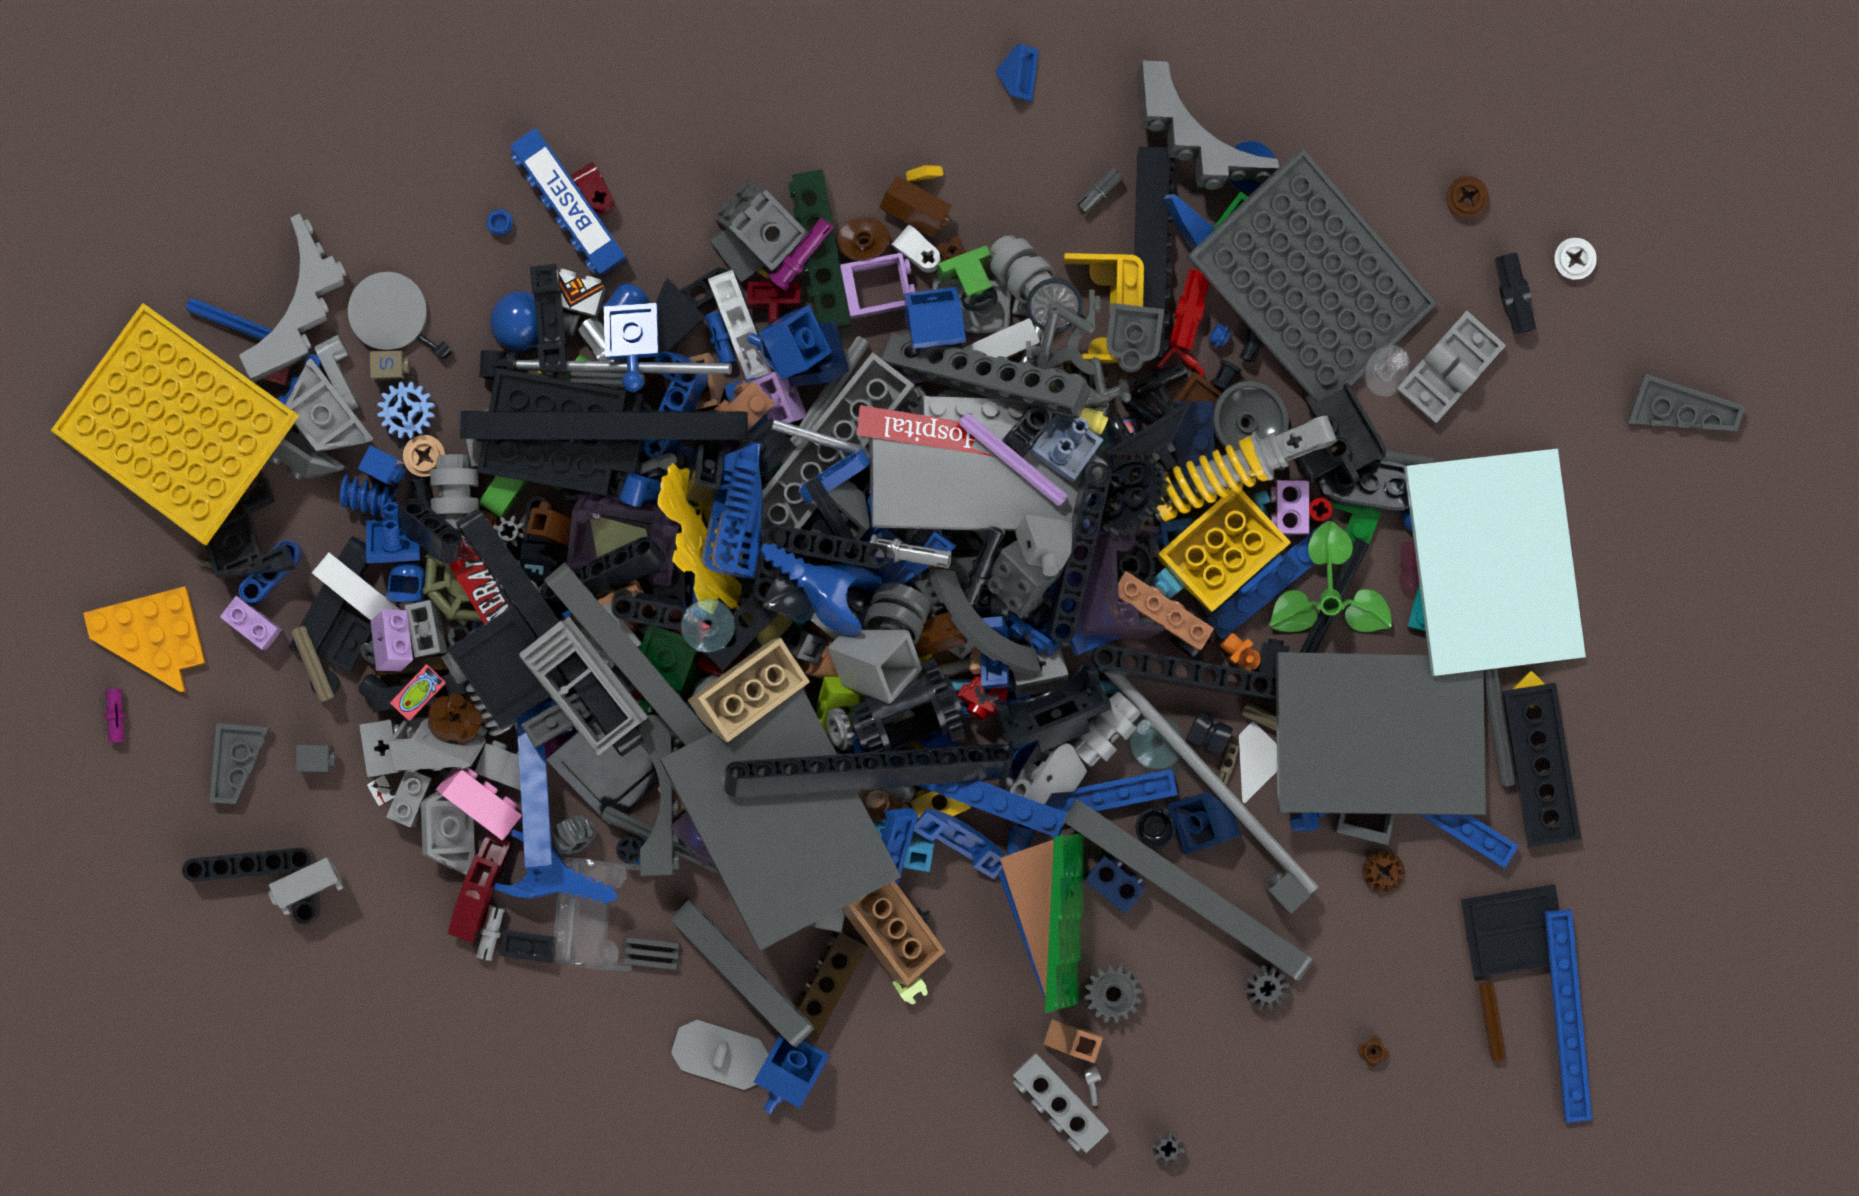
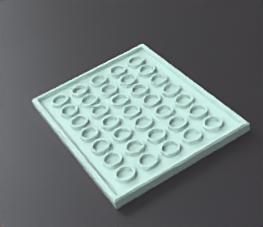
[1404,449,1586,676]

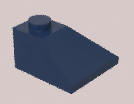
[1166,792,1241,855]

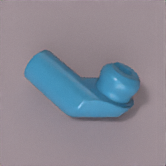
[1252,490,1271,519]

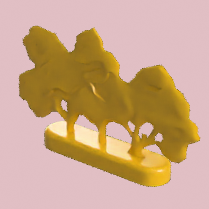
[657,463,742,613]

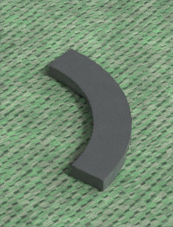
[929,569,1041,676]

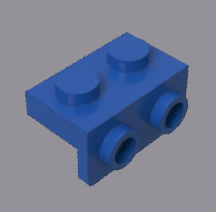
[1008,614,1065,657]

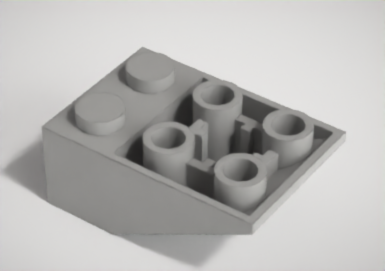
[389,717,486,772]

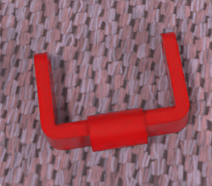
[1155,347,1205,377]

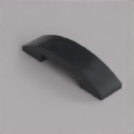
[530,264,567,372]

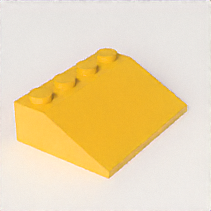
[1158,490,1291,612]

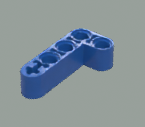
[644,351,708,458]

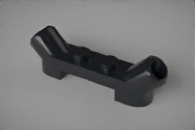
[359,663,475,713]

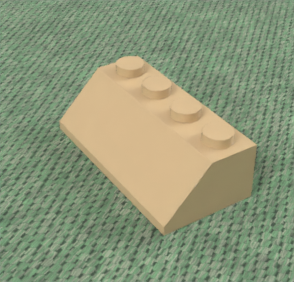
[688,638,810,743]

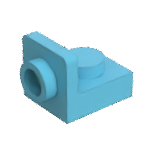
[1148,567,1183,599]

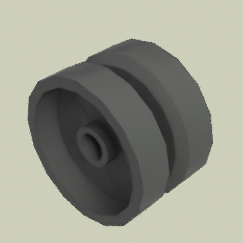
[863,583,931,645]

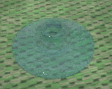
[681,599,735,652]
[1131,717,1183,769]

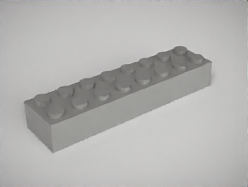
[761,352,915,544]

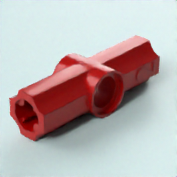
[1169,269,1209,351]

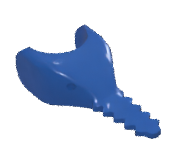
[760,543,882,637]
[493,829,618,905]

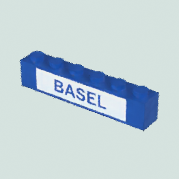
[510,128,628,277]

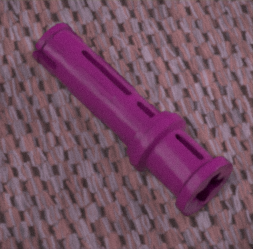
[769,217,834,291]

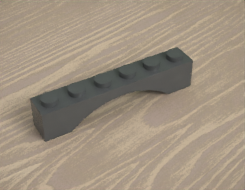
[639,715,680,876]

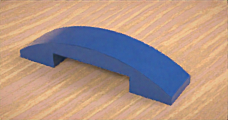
[914,809,1006,879]

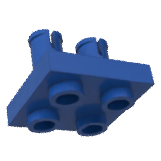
[366,502,420,563]

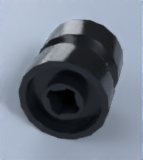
[1185,712,1233,758]

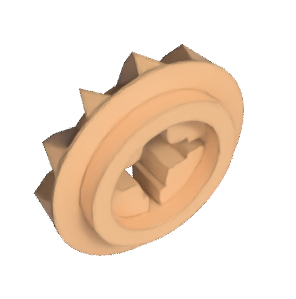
[403,435,445,477]

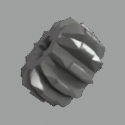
[551,815,596,856]
[1244,965,1289,1011]

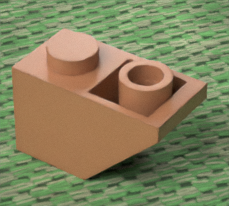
[1043,1019,1103,1063]

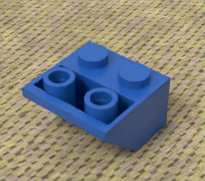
[904,287,966,349]

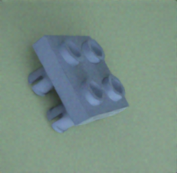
[1029,414,1103,483]

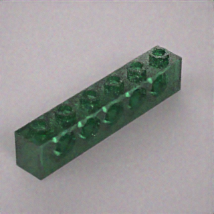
[788,169,851,329]

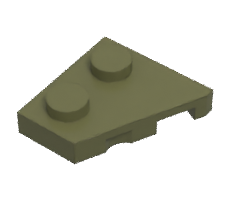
[589,515,648,557]

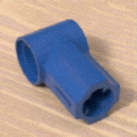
[619,473,662,507]

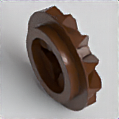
[1446,176,1489,218]
[1362,851,1405,893]

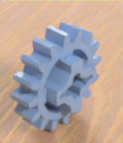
[378,382,435,439]

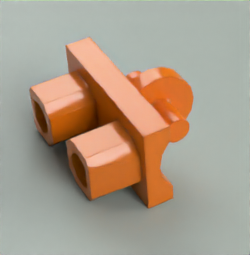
[1220,633,1260,671]

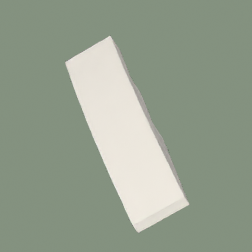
[708,270,772,379]
[935,318,1041,370]
[312,552,401,620]

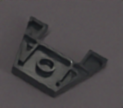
[205,478,295,578]

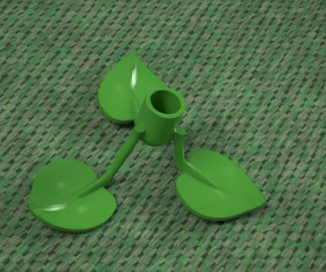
[1270,521,1392,632]

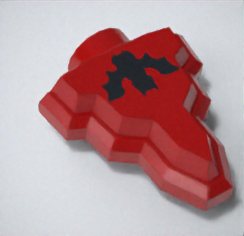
[957,675,1008,721]

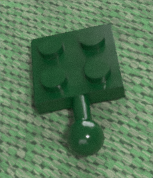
[638,625,700,715]

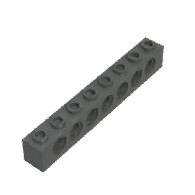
[881,333,1090,418]

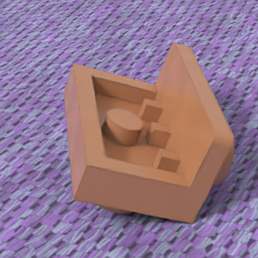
[714,380,775,441]

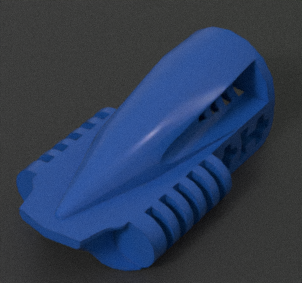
[702,442,763,579]

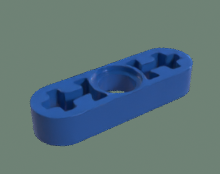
[798,449,871,503]

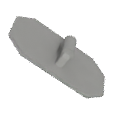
[671,1020,769,1090]

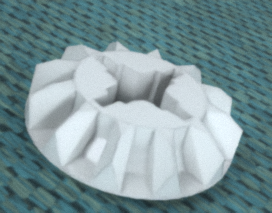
[1554,238,1597,280]

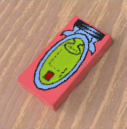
[390,664,447,721]

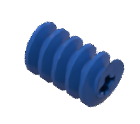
[339,474,398,519]

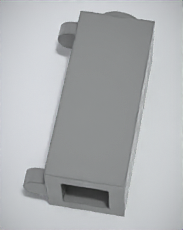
[268,857,344,916]

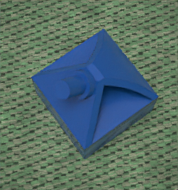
[747,305,832,379]
[754,1034,829,1114]

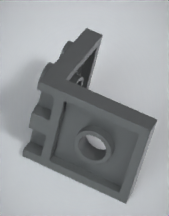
[714,181,808,271]

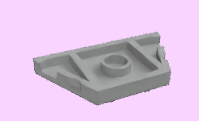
[285,358,373,452]
[421,791,475,876]

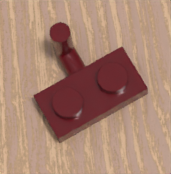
[747,281,801,325]

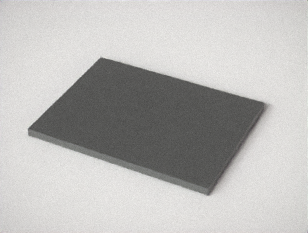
[1186,148,1437,403]
[1276,652,1486,815]
[660,688,901,951]

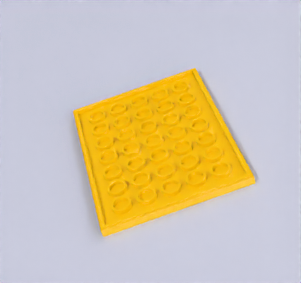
[50,303,299,545]

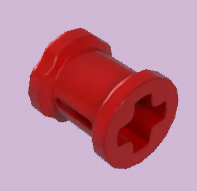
[1309,498,1332,523]

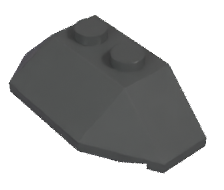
[269,429,349,480]

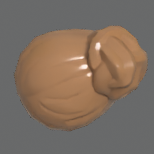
[861,788,910,823]

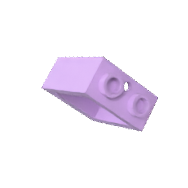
[840,253,915,319]

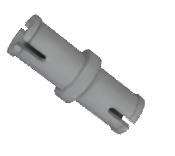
[476,905,505,961]

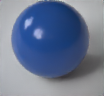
[490,291,539,354]

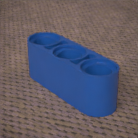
[239,540,303,604]

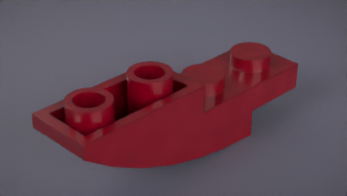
[448,833,512,944]

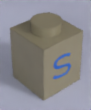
[370,351,410,380]

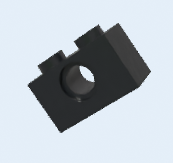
[686,440,725,505]

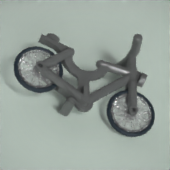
[1026,278,1131,425]

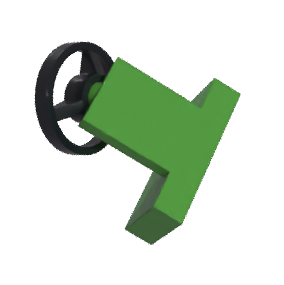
[936,245,998,311]

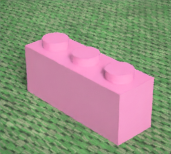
[436,767,522,841]

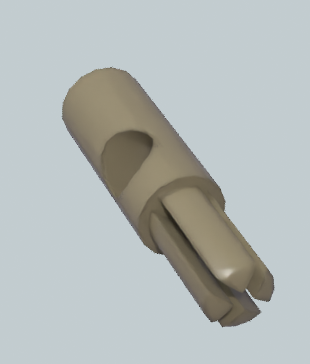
[1219,743,1240,785]

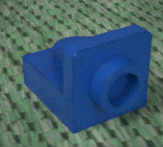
[1156,517,1193,548]

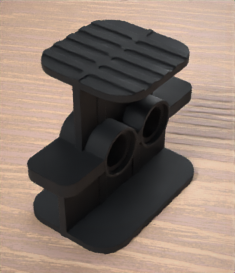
[1286,383,1387,484]

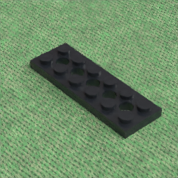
[1502,683,1581,848]

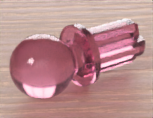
[1399,542,1419,591]

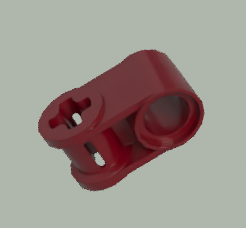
[571,161,614,214]

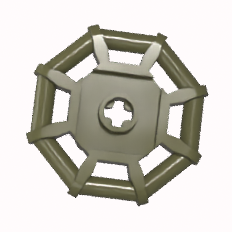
[422,552,517,624]

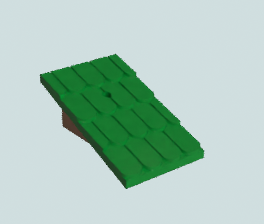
[1000,834,1086,1013]

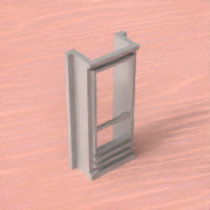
[519,616,648,757]

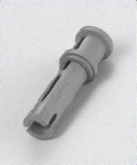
[870,535,951,569]

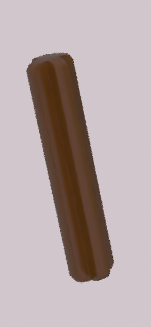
[1479,982,1506,1061]

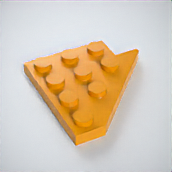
[83,586,206,692]

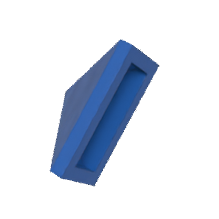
[995,44,1039,101]

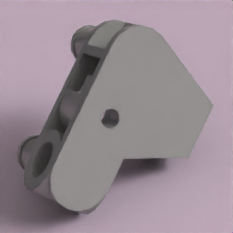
[998,741,1087,805]

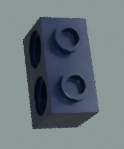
[1084,855,1146,914]

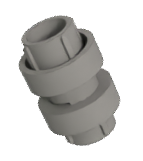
[989,235,1057,306]
[430,454,479,530]
[1069,691,1141,767]

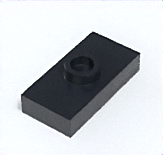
[500,929,557,963]

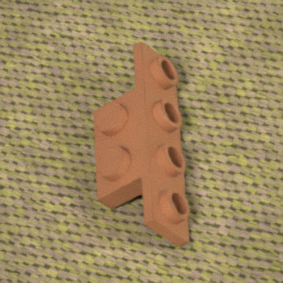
[1112,571,1214,650]

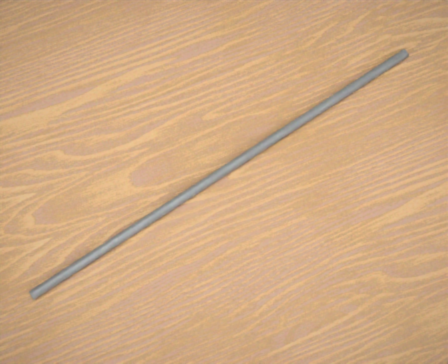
[974,530,1319,895]

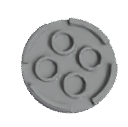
[348,272,427,350]

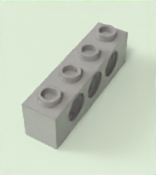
[1012,1052,1109,1153]

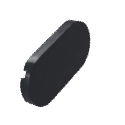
[1317,454,1410,514]

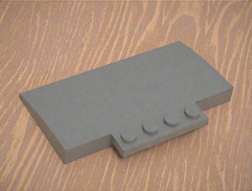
[869,396,1083,533]

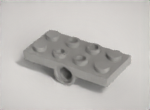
[1396,311,1506,424]

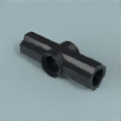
[1494,253,1536,335]

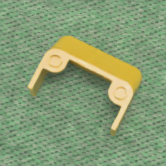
[1063,253,1144,364]

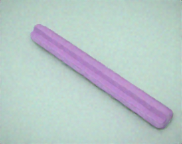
[959,413,1067,506]

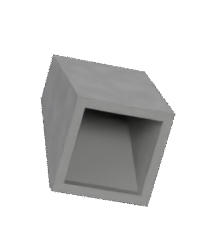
[828,630,922,704]

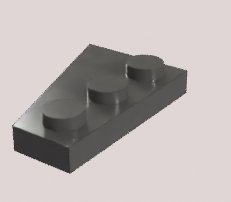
[209,723,271,804]

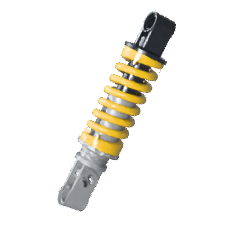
[1151,415,1337,525]

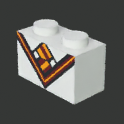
[558,269,606,318]

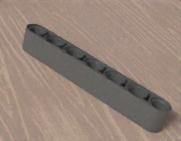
[670,899,815,1047]

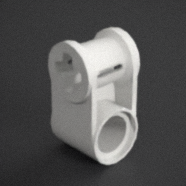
[891,225,941,273]

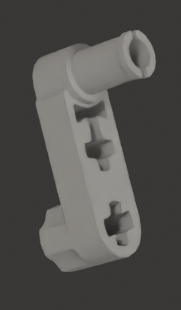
[314,335,359,411]

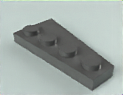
[1627,373,1746,431]

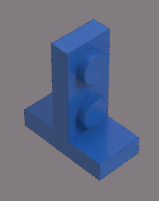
[981,616,1013,690]

